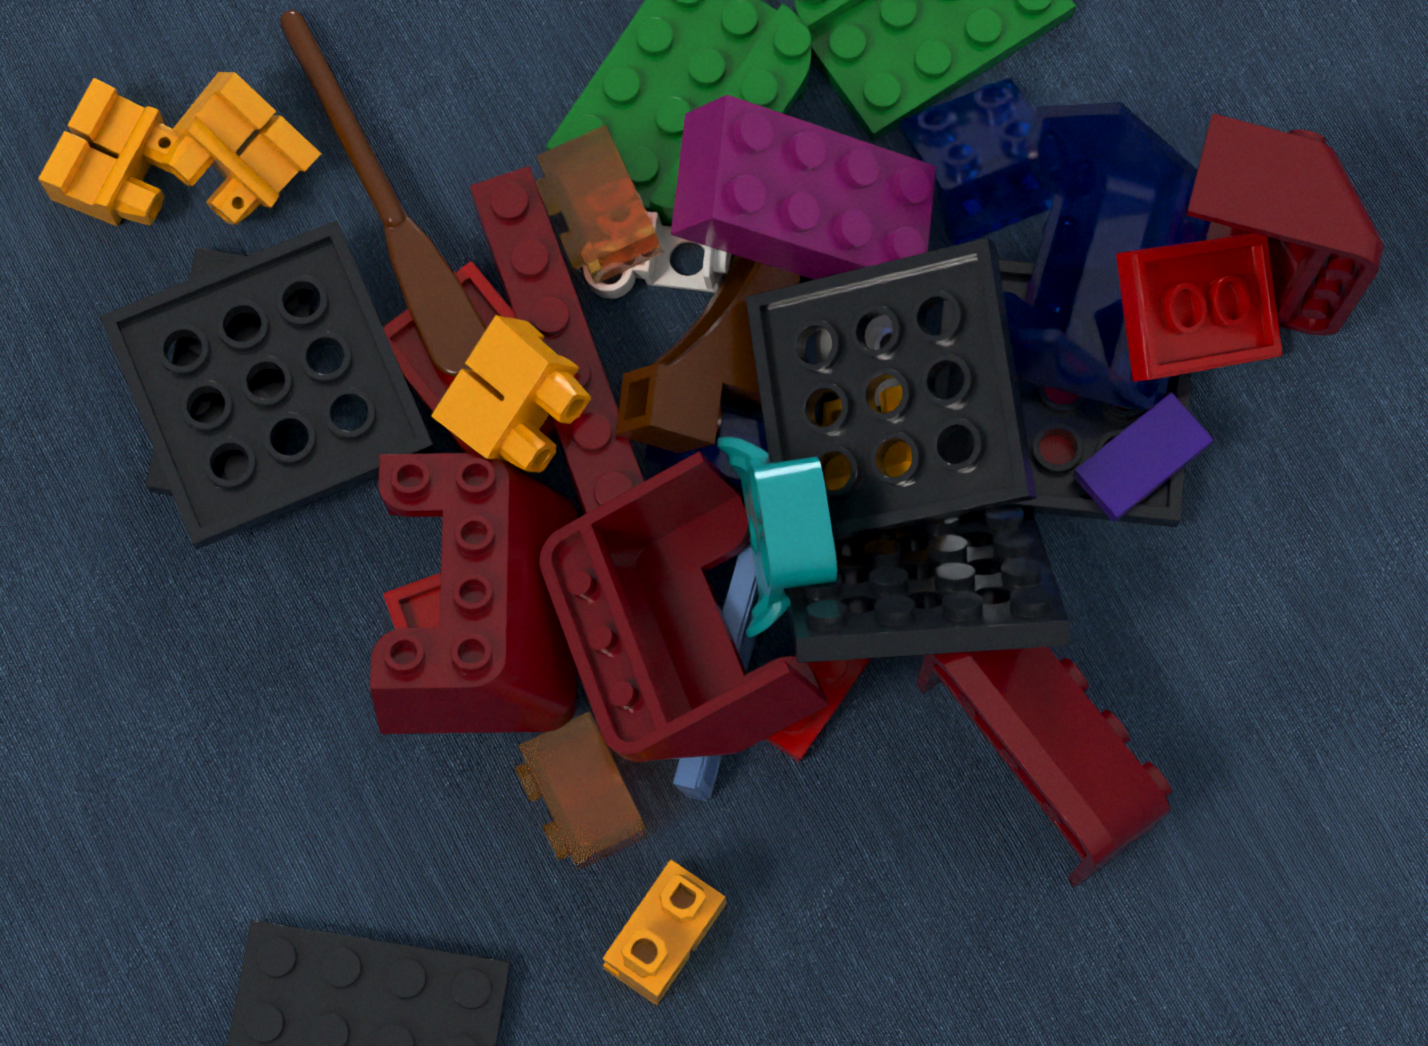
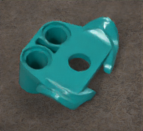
[717,437,837,638]

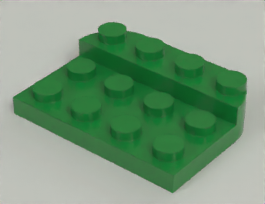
[546,0,811,225]
[794,0,1076,142]

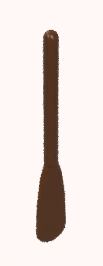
[280,9,487,377]

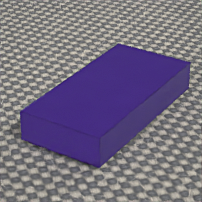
[1072,392,1214,523]

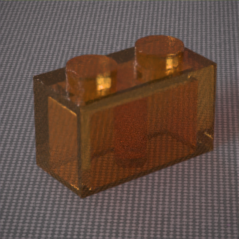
[535,124,664,285]
[514,711,647,871]

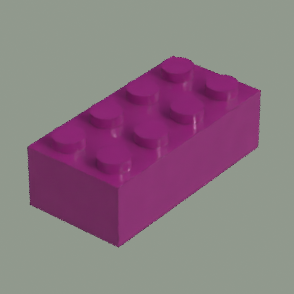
[671,94,936,280]

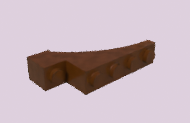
[615,255,800,453]

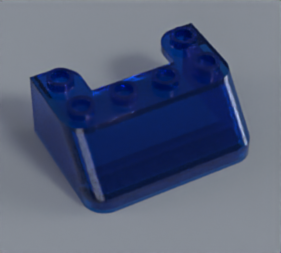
[1004,102,1211,409]

